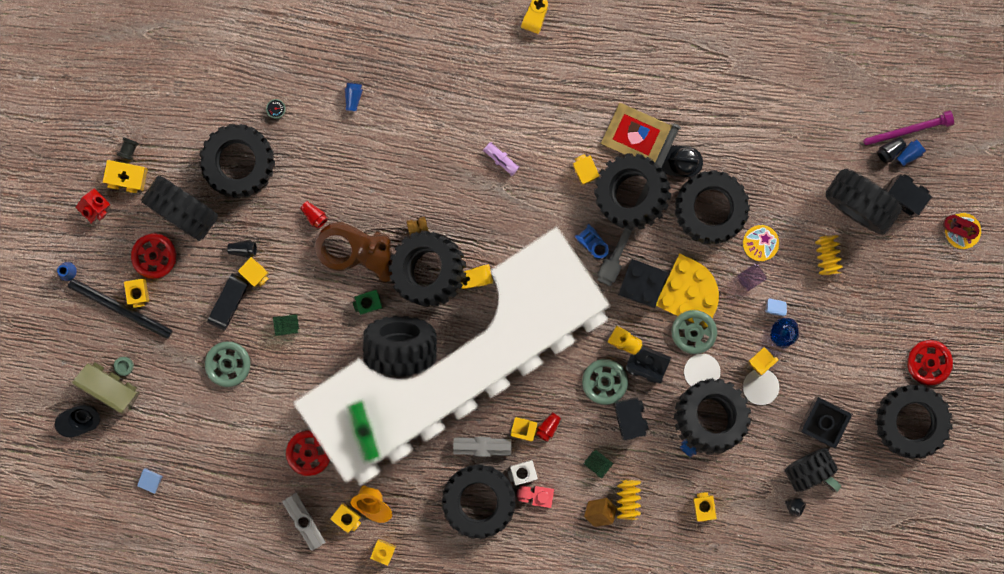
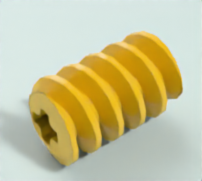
[815,235,843,275]
[617,480,641,520]

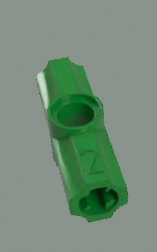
[346,400,381,463]

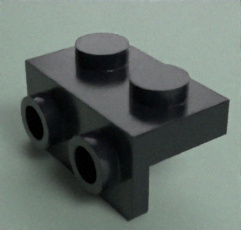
[625,346,671,384]

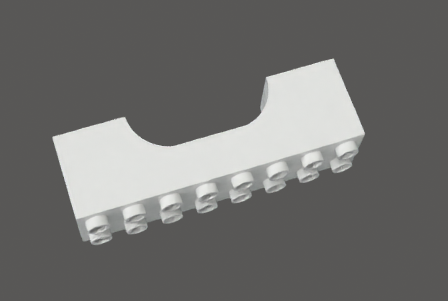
[294,227,610,485]

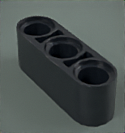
[207,273,250,331]

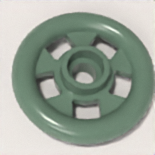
[671,310,717,354]
[205,341,250,387]
[582,359,628,405]

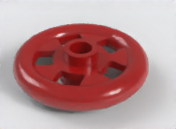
[131,233,177,279]
[907,340,953,386]
[286,430,331,476]

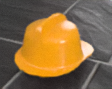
[351,485,393,523]

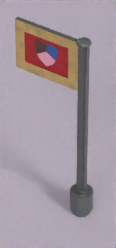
[597,103,681,287]

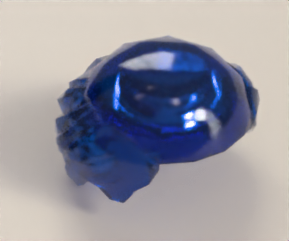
[770,318,800,348]

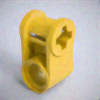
[521,0,548,34]
[462,264,494,289]
[607,325,642,355]

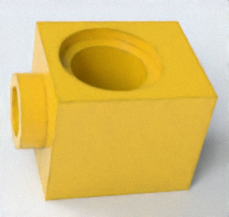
[573,154,600,185]
[238,257,270,287]
[124,279,149,308]
[693,492,717,522]
[330,503,361,533]
[370,539,396,566]

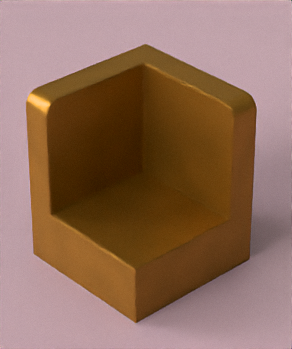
[584,498,617,527]

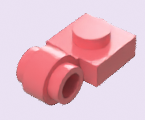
[516,485,554,508]

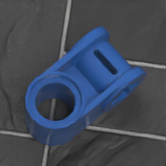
[574,224,609,260]

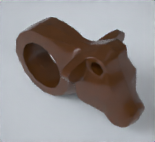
[315,222,392,283]

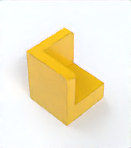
[747,347,778,376]
[510,417,537,442]

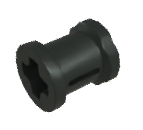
[117,137,139,161]

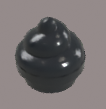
[785,498,806,517]

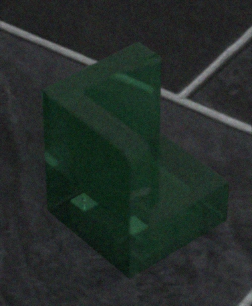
[273,314,300,336]
[584,449,614,478]

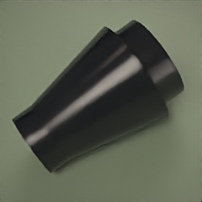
[877,137,906,163]
[227,240,257,259]

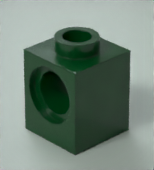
[352,290,383,315]

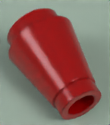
[300,201,328,229]
[535,412,561,442]

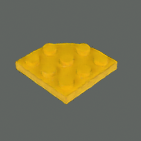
[656,253,719,329]

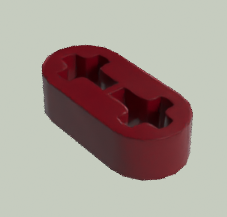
[943,215,980,240]

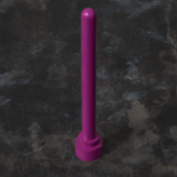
[863,110,955,145]

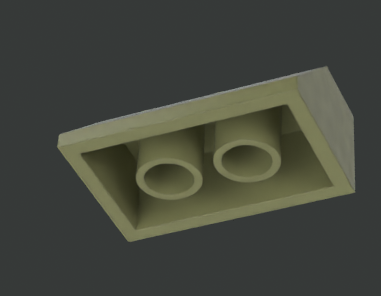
[72,362,140,413]

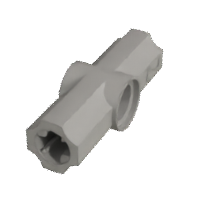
[453,437,511,457]
[282,493,326,551]

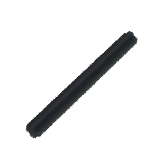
[68,279,172,339]

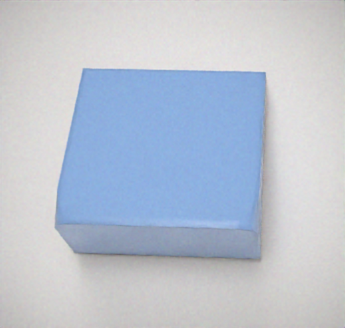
[765,299,787,316]
[137,468,163,494]

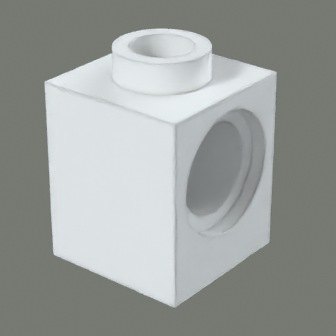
[508,460,538,486]

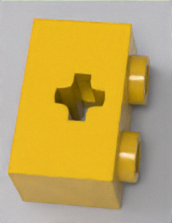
[103,160,148,193]

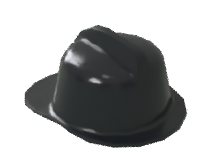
[661,145,703,177]
[54,403,100,438]

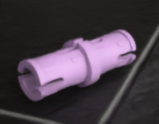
[483,142,519,176]

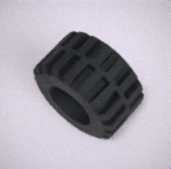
[785,448,838,492]

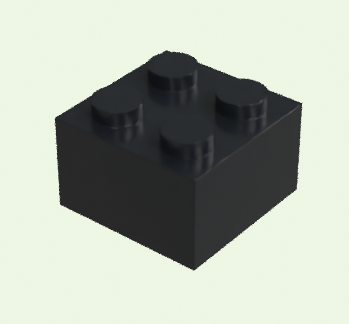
[885,174,932,218]
[617,259,668,309]
[614,397,649,441]
[798,397,853,449]

